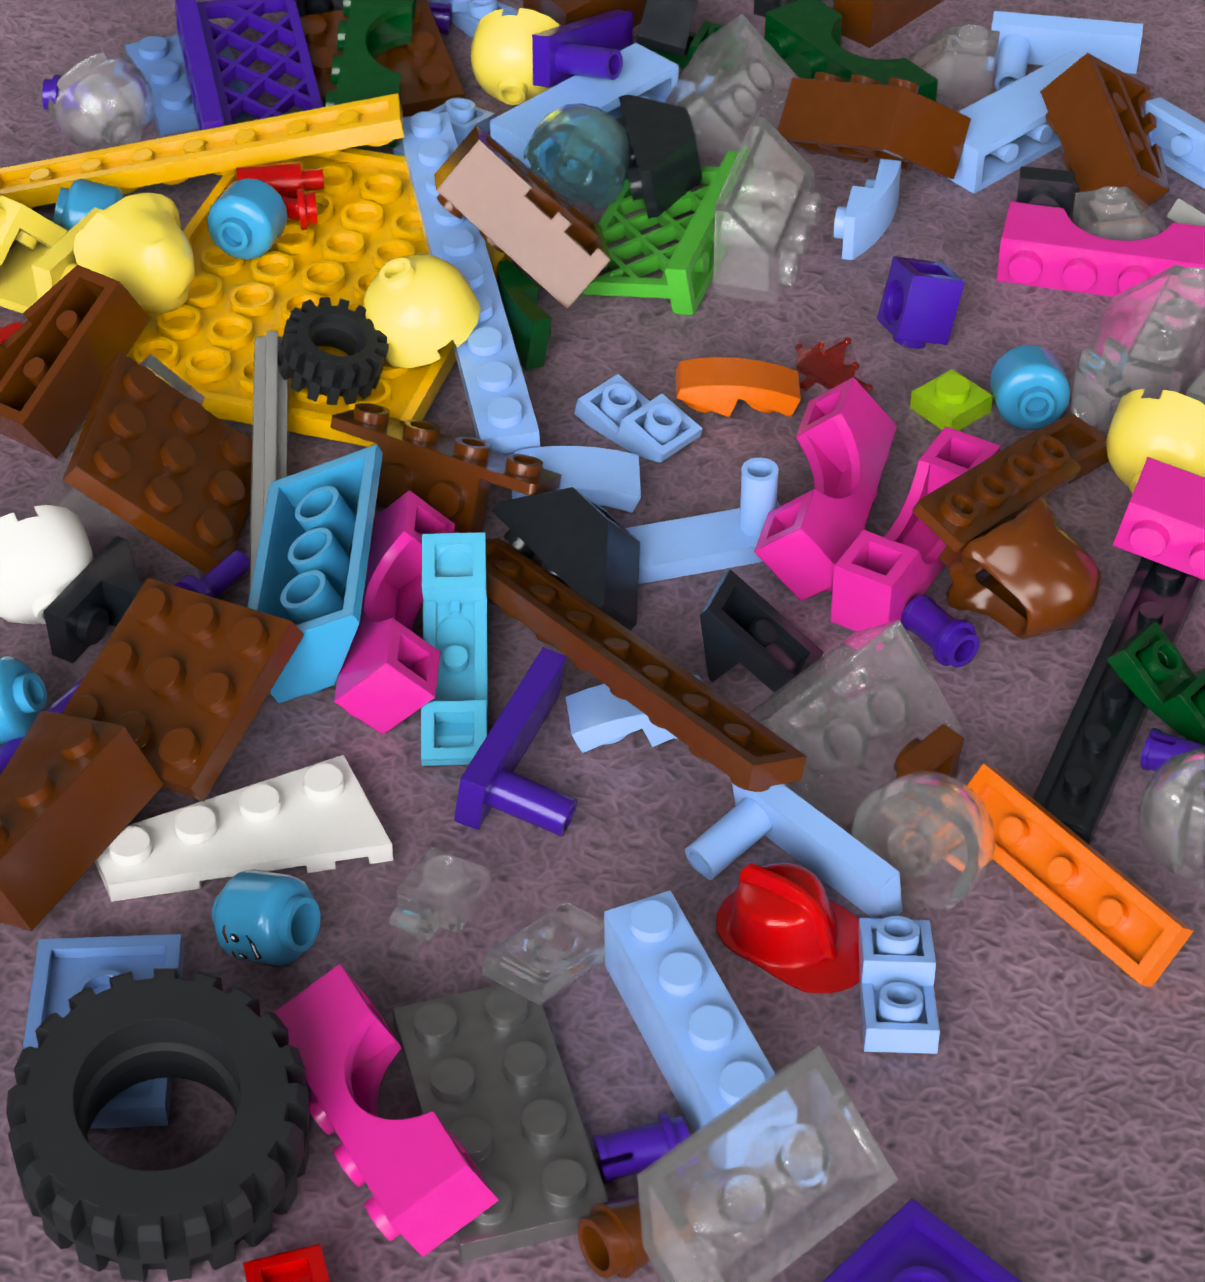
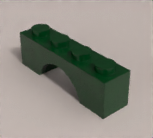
[325,0,417,148]
[763,0,938,102]

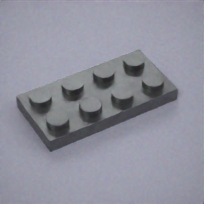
[393,977,609,1262]

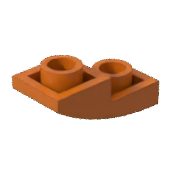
[676,357,801,418]

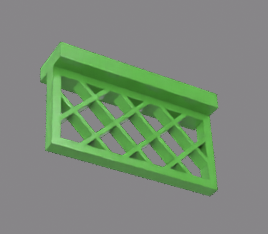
[580,151,755,316]

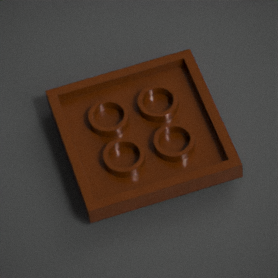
[287,0,465,118]
[63,351,252,574]
[61,578,304,802]

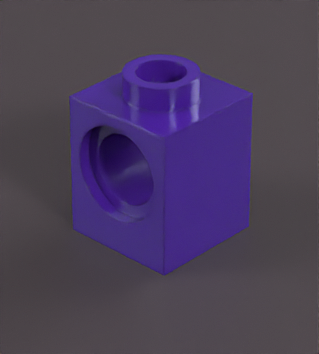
[877,256,965,349]

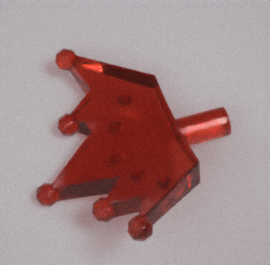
[795,337,873,392]

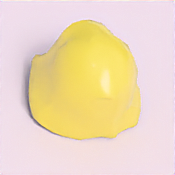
[73,192,195,314]

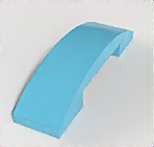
[421,532,488,766]

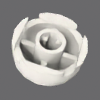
[0,505,94,624]

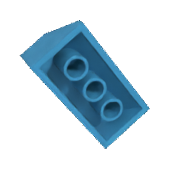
[247,444,383,704]

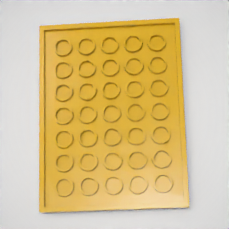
[127,148,547,447]

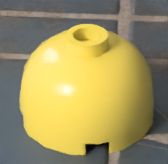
[471,8,561,105]
[363,254,481,368]
[1106,389,1205,494]

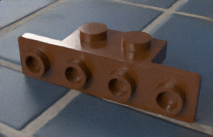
[330,403,562,533]
[913,429,1081,567]

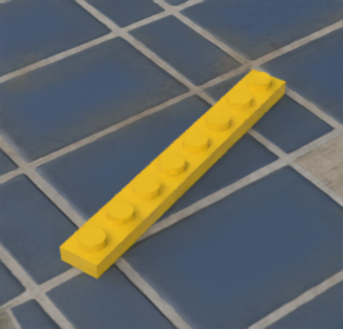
[0,93,404,210]

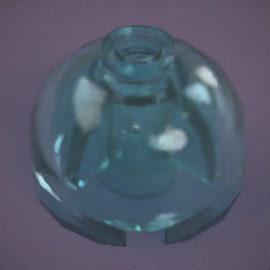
[524,103,632,209]

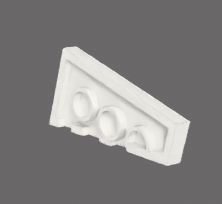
[95,755,394,901]

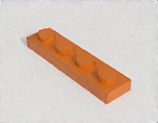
[944,763,1194,987]

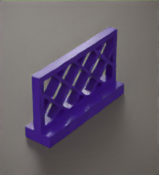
[174,0,323,131]

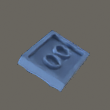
[125,35,256,136]
[23,934,185,1129]

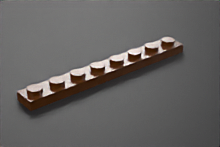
[486,538,807,792]

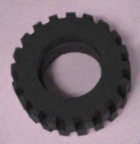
[6,968,310,1282]

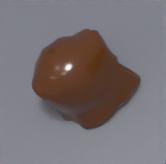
[946,497,1103,640]

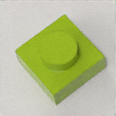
[910,369,993,431]

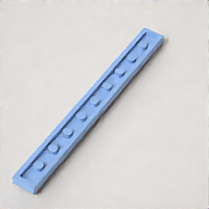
[399,112,540,455]

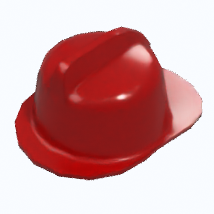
[716,862,860,994]

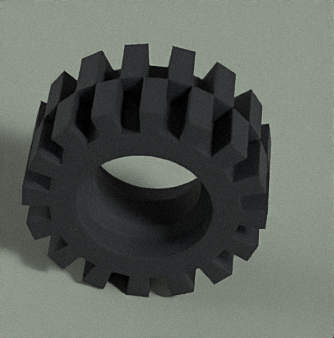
[278,297,389,405]

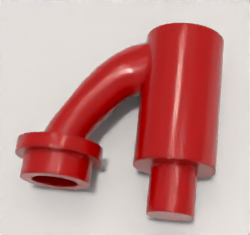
[236,162,325,230]

